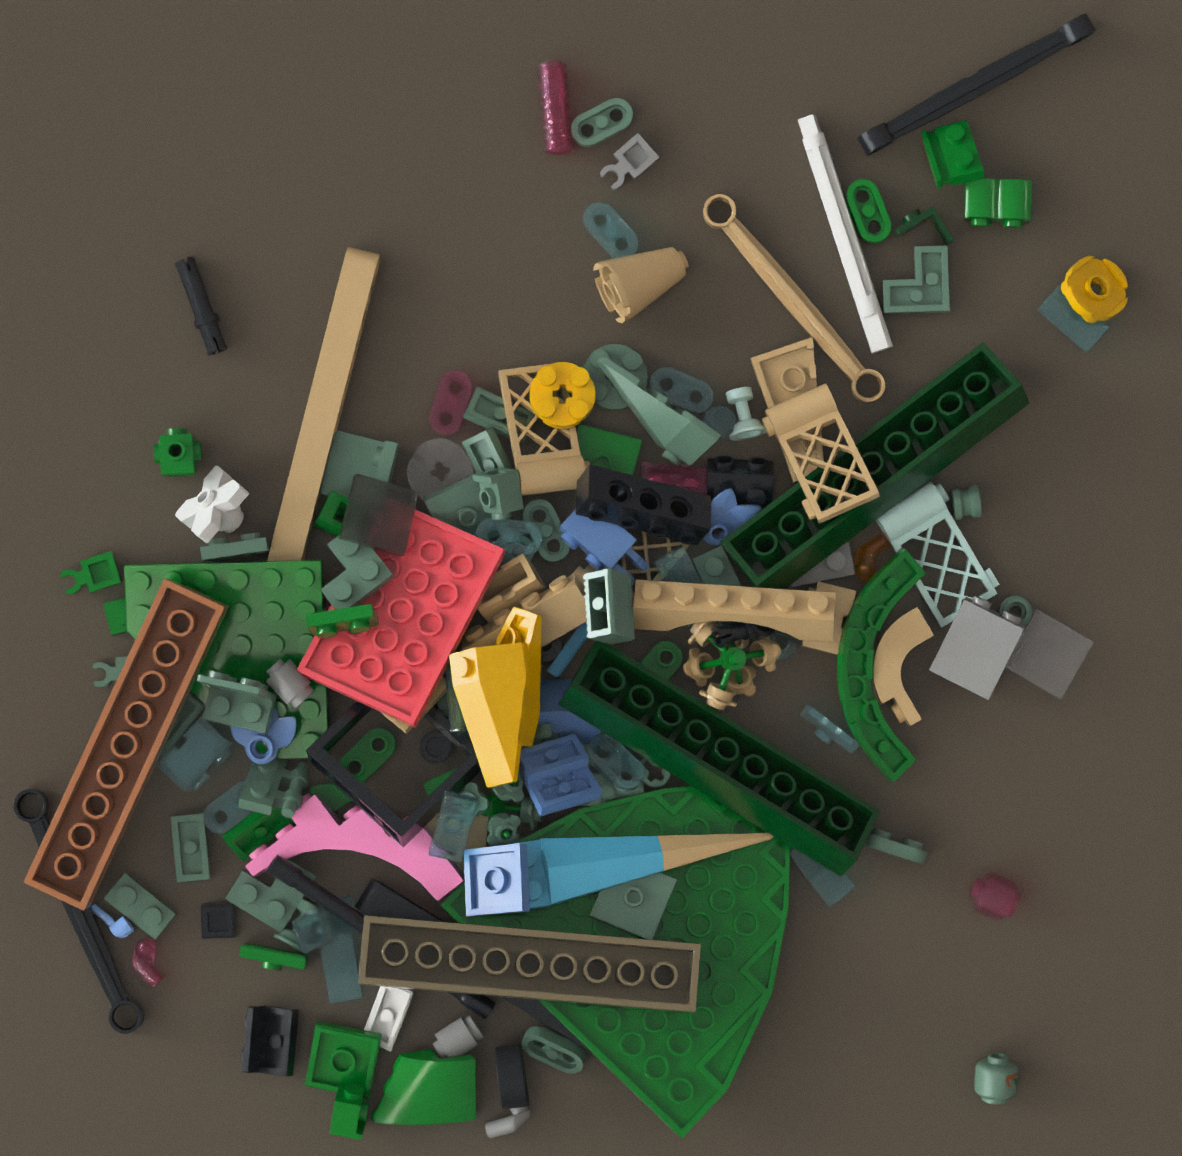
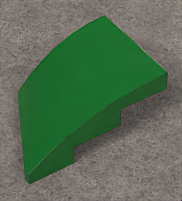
[371,1049,476,1125]

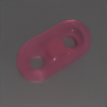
[429,370,472,436]

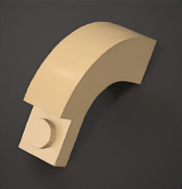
[871,607,934,726]

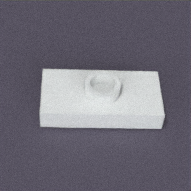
[364,986,416,1051]

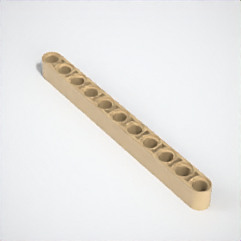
[267,247,381,561]

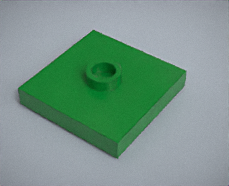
[572,424,642,491]
[304,1020,382,1099]

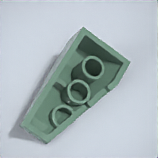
[597,357,721,466]

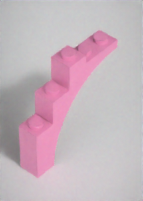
[245,793,465,901]

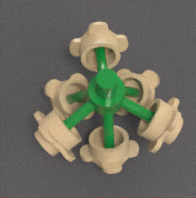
[683,621,781,710]

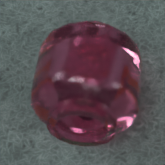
[969,872,1021,921]

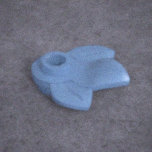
[703,488,762,546]
[231,708,297,764]

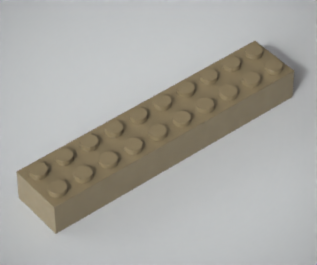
[358,915,701,1013]

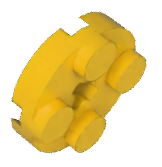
[1061,256,1128,323]
[529,362,596,429]

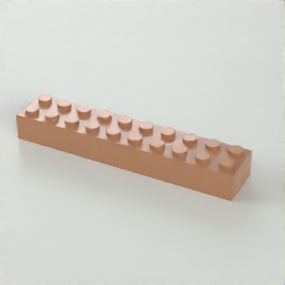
[23,578,229,911]

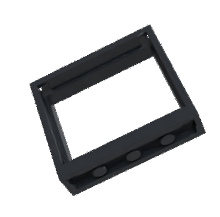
[306,701,481,848]

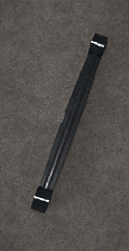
[857,13,1096,156]
[13,789,144,1034]

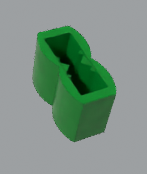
[963,178,1032,229]

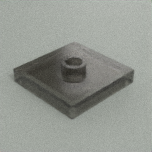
[339,474,419,556]

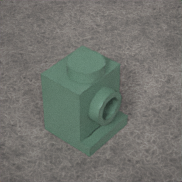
[472,467,524,520]

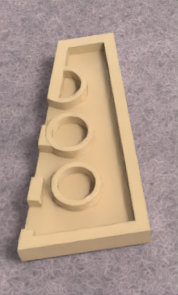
[750,337,824,483]

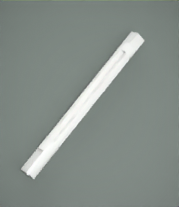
[798,114,893,354]

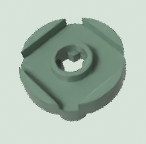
[583,344,648,410]

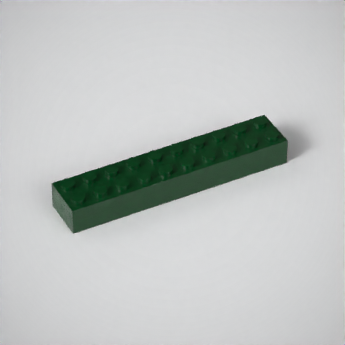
[720,342,1030,589]
[558,641,881,877]

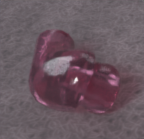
[132,938,164,989]

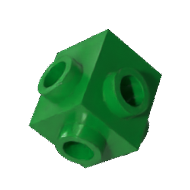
[154,428,202,477]

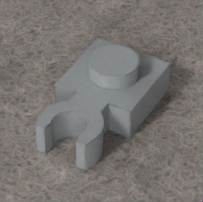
[600,133,660,191]

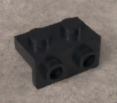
[706,456,774,509]
[241,1005,299,1076]

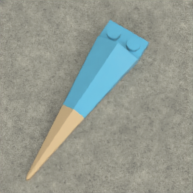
[507,833,774,910]

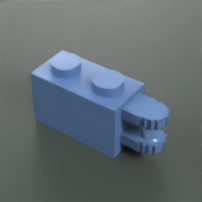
[559,509,649,586]

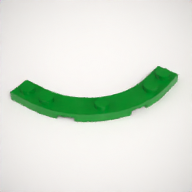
[837,549,926,782]

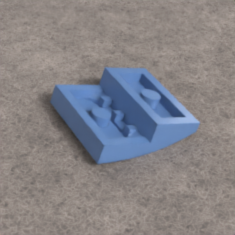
[519,733,602,816]

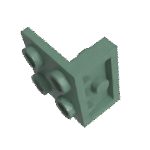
[320,431,400,509]
[197,671,277,734]

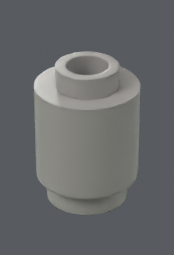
[265,659,315,708]
[433,1015,484,1059]

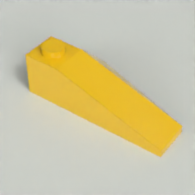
[449,642,530,788]

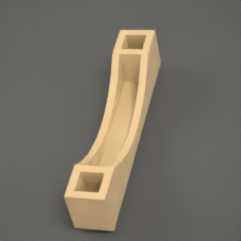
[633,580,836,642]

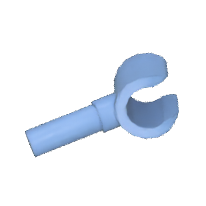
[91,904,134,938]

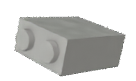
[929,595,1026,700]

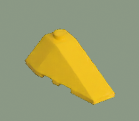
[460,607,542,747]

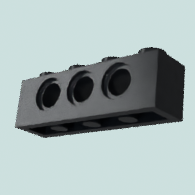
[576,464,711,545]

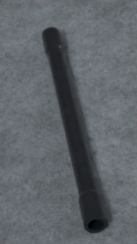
[266,854,496,1019]

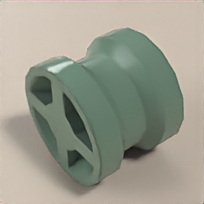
[950,485,982,520]

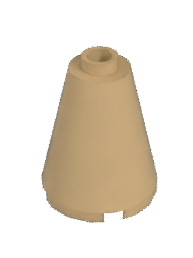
[593,247,689,324]

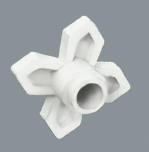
[175,465,249,543]

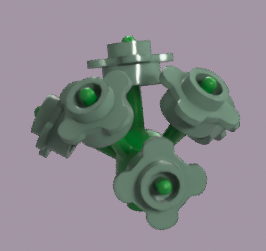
[452,770,545,846]

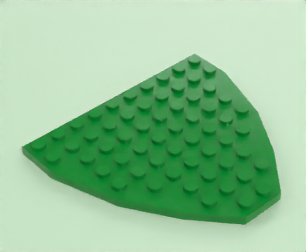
[441,786,790,1139]

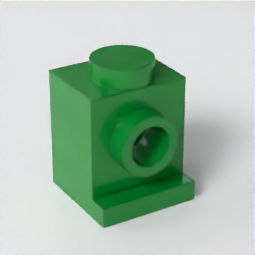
[312,490,367,537]
[329,1083,369,1140]

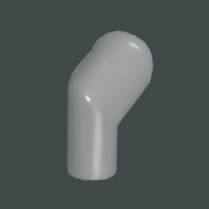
[485,1107,531,1138]

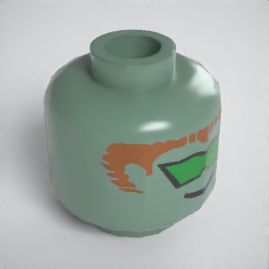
[974,1052,1019,1104]

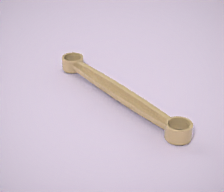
[703,194,885,403]

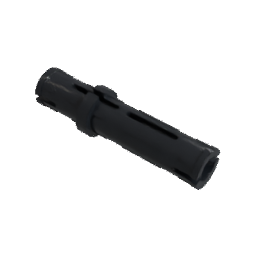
[175,256,228,356]

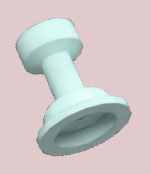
[726,387,766,441]

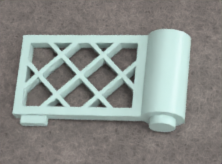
[876,481,1000,628]

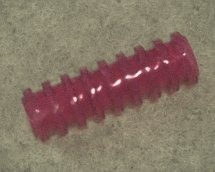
[537,61,574,155]

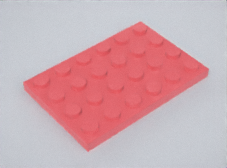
[296,497,506,728]

